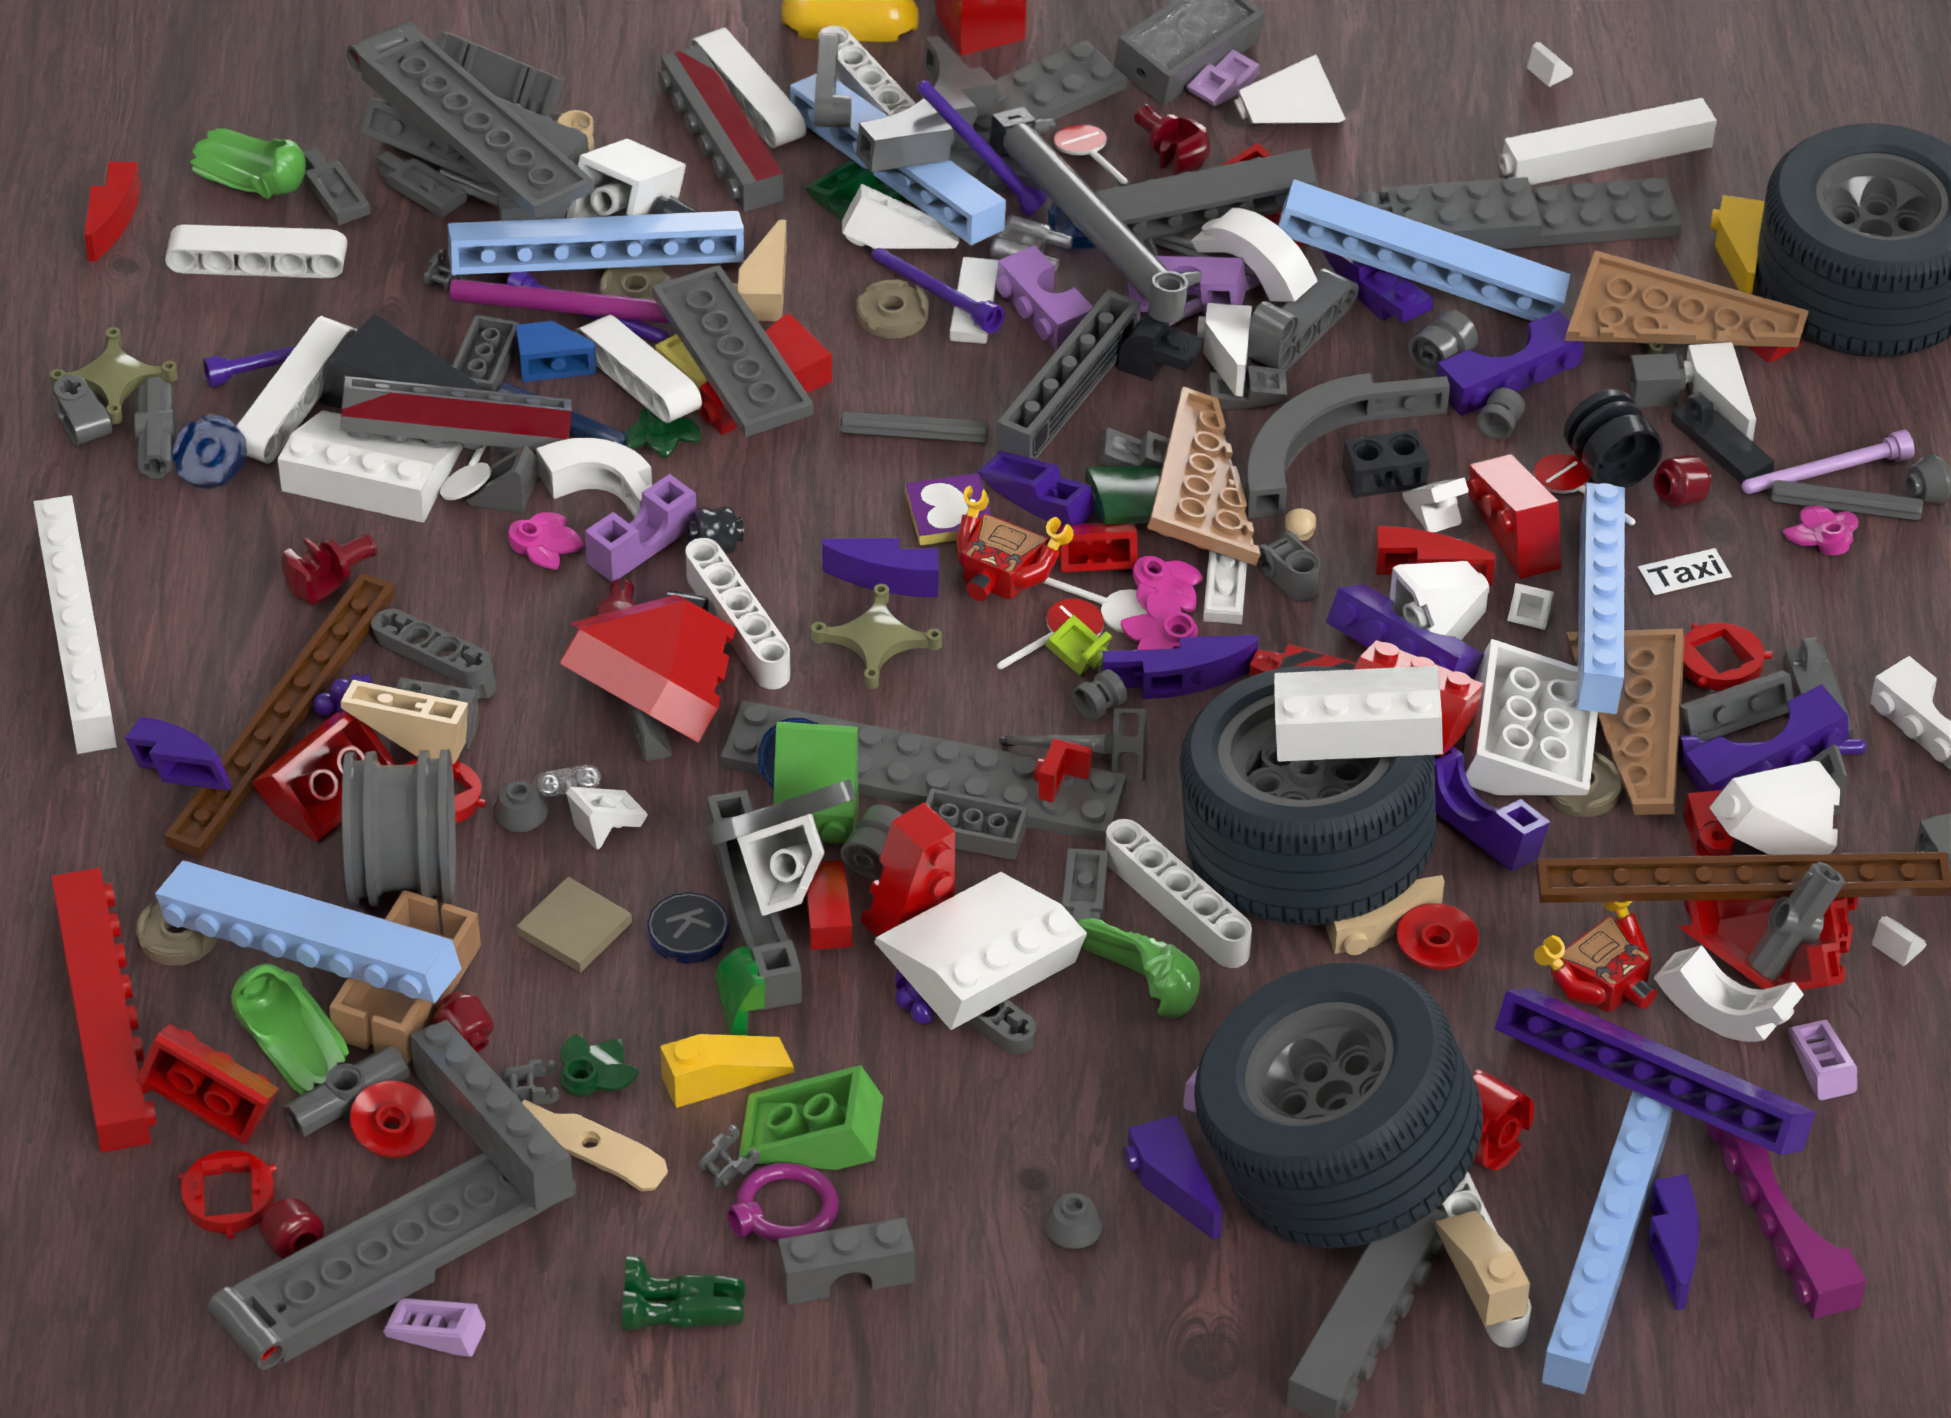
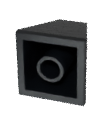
[320,313,484,409]

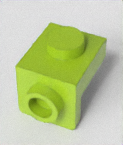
[1045,615,1112,676]

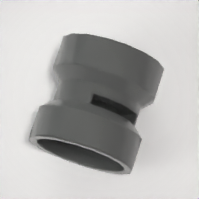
[1477,388,1526,440]
[1072,669,1127,722]

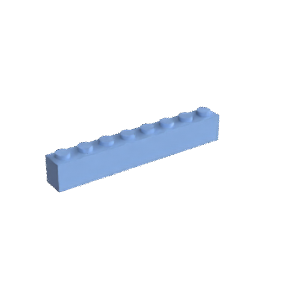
[790,73,1006,245]
[1278,180,1570,321]
[448,211,744,275]
[1577,483,1625,714]
[155,860,462,1003]
[1542,1091,1673,1394]

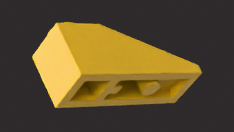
[1710,195,1765,295]
[660,1034,794,1108]

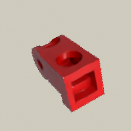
[1683,790,1735,856]

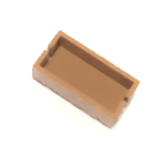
[329,890,481,1064]

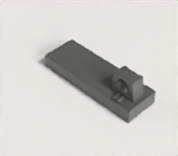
[1784,637,1854,739]
[1679,670,1794,741]

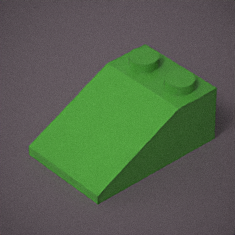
[773,722,859,843]
[739,1065,883,1170]

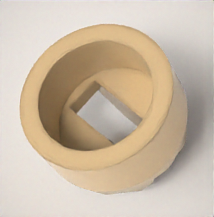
[1285,509,1316,542]

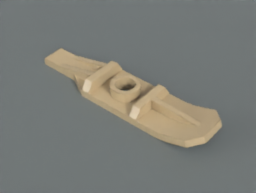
[522,1099,668,1192]

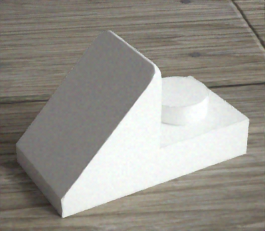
[1402,477,1469,533]
[566,787,648,850]

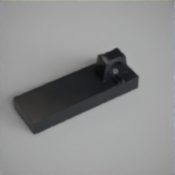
[1671,391,1775,484]

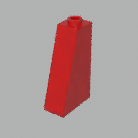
[699,313,832,435]

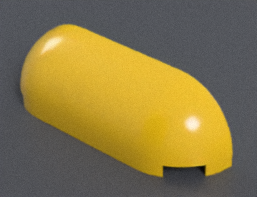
[781,0,919,42]

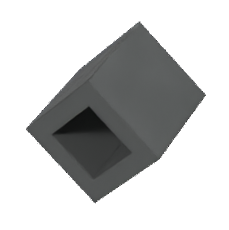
[1628,353,1686,408]

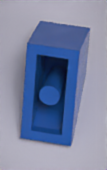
[516,321,596,382]

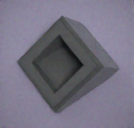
[633,707,672,761]

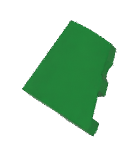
[714,946,766,1036]

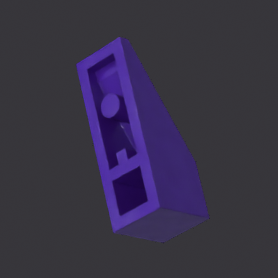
[1123,1115,1222,1239]

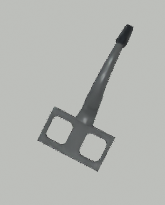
[999,708,1148,781]

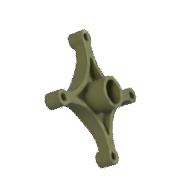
[50,327,178,424]
[811,584,942,689]

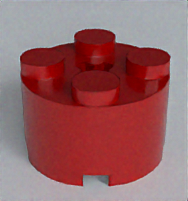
[1472,1069,1535,1171]

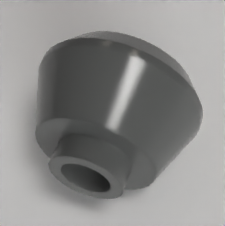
[1905,453,1951,504]
[493,781,548,833]
[1044,1193,1103,1249]

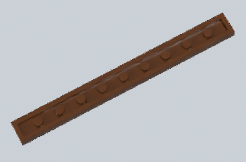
[164,573,396,859]
[1536,852,1951,903]

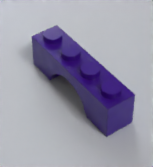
[1437,310,1584,416]
[1326,584,1484,680]
[1686,684,1849,792]
[1434,746,1550,871]

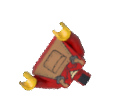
[956,486,1074,601]
[1534,901,1657,1012]

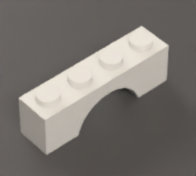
[1870,656,1951,770]

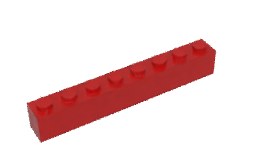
[51,867,157,1153]

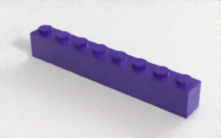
[1495,988,1816,1155]

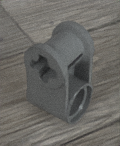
[53,375,112,446]
[1257,531,1320,602]

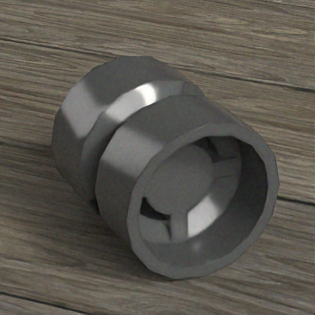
[1409,310,1478,377]
[841,805,902,881]

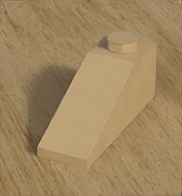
[732,220,787,321]
[341,680,468,764]
[1325,875,1444,955]
[1435,1210,1530,1326]

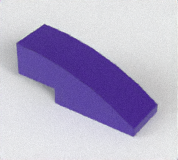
[978,451,1095,525]
[822,538,939,597]
[125,717,232,791]
[1648,1174,1699,1310]

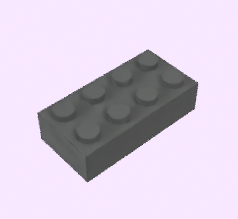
[453,315,520,391]
[926,788,1028,860]

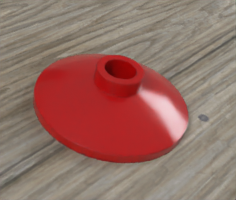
[1397,903,1479,970]
[350,1081,435,1158]

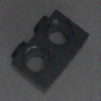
[1342,429,1430,498]

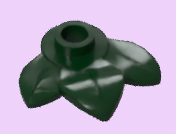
[626,408,701,458]
[560,1034,639,1096]

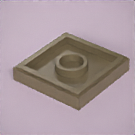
[516,877,632,973]

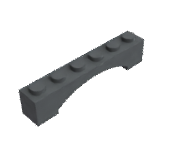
[707,790,802,1010]

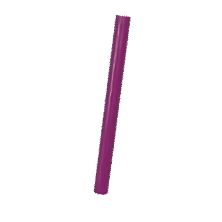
[450,279,670,324]

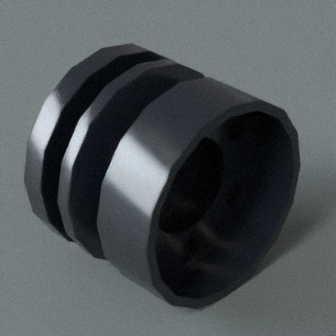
[1563,389,1663,488]

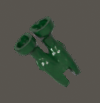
[622,1255,746,1331]

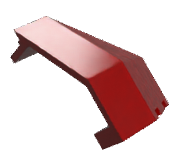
[560,594,735,743]
[1678,897,1859,990]

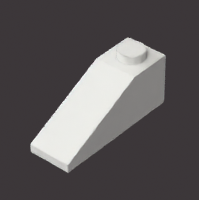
[842,184,959,249]
[1197,303,1252,396]
[1680,342,1756,441]

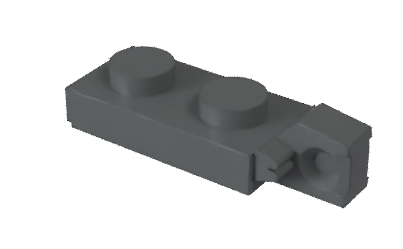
[303,148,371,226]
[377,151,467,219]
[1062,848,1108,922]

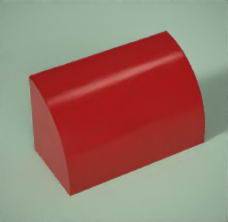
[1057,523,1138,572]

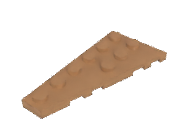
[1565,250,1809,347]
[1147,386,1261,566]
[1566,628,1685,815]

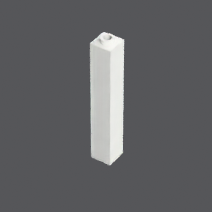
[1499,98,1716,185]

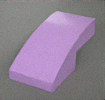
[1187,50,1261,106]

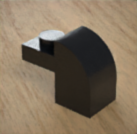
[1118,314,1203,382]

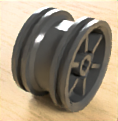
[342,750,456,907]

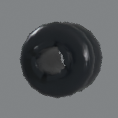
[687,506,744,554]

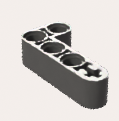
[1248,268,1359,372]

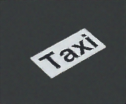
[1638,548,1732,595]

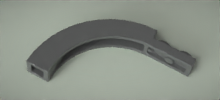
[1246,373,1450,518]

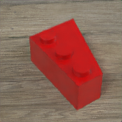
[1467,454,1562,579]
[860,802,955,937]

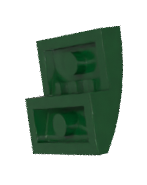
[805,160,908,221]
[1085,466,1161,524]

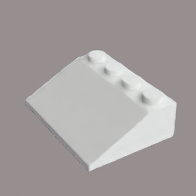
[278,410,463,523]
[1463,639,1598,795]
[1275,666,1443,761]
[874,872,1087,1030]

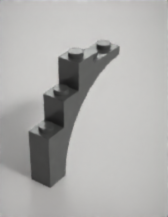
[856,36,999,172]

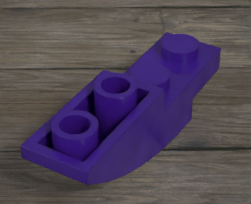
[1320,249,1433,323]
[1102,635,1258,699]

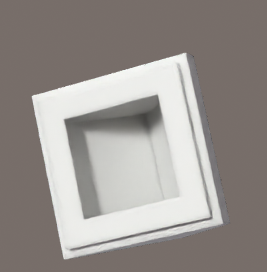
[1527,42,1573,87]
[1507,583,1554,630]
[1871,916,1927,967]

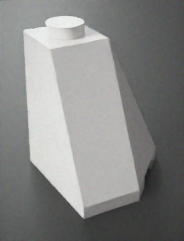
[1234,55,1345,124]
[1390,561,1489,640]
[1709,761,1840,855]
[737,814,825,916]

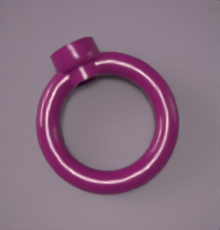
[726,1162,839,1242]

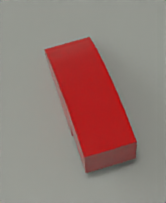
[84,162,141,262]
[1375,526,1495,586]
[805,860,852,950]

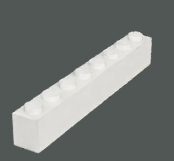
[33,495,117,754]

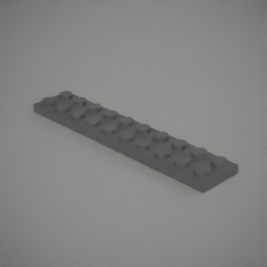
[721,700,1127,843]

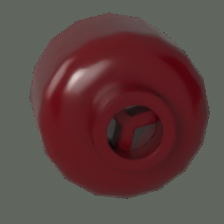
[1653,455,1711,507]
[432,991,494,1053]
[260,1198,324,1259]

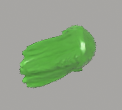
[190,128,306,199]
[1077,918,1201,1018]
[231,964,349,1095]

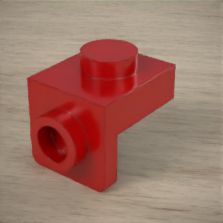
[1033,738,1092,803]

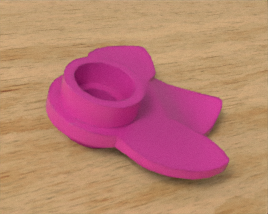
[1783,505,1858,555]
[508,512,584,570]
[1132,556,1203,613]
[1121,593,1198,650]

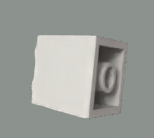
[567,139,686,218]

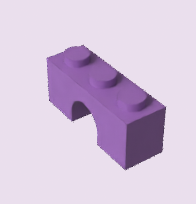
[996,245,1093,351]
[1127,256,1247,313]
[585,474,697,582]

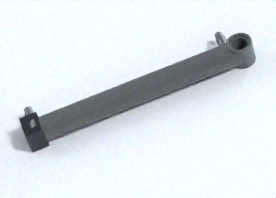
[989,107,1202,323]

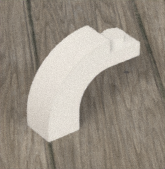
[1191,208,1317,301]
[536,438,652,518]
[1654,945,1804,1042]

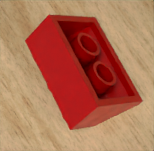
[1354,640,1483,757]
[251,711,397,841]
[137,1024,279,1145]

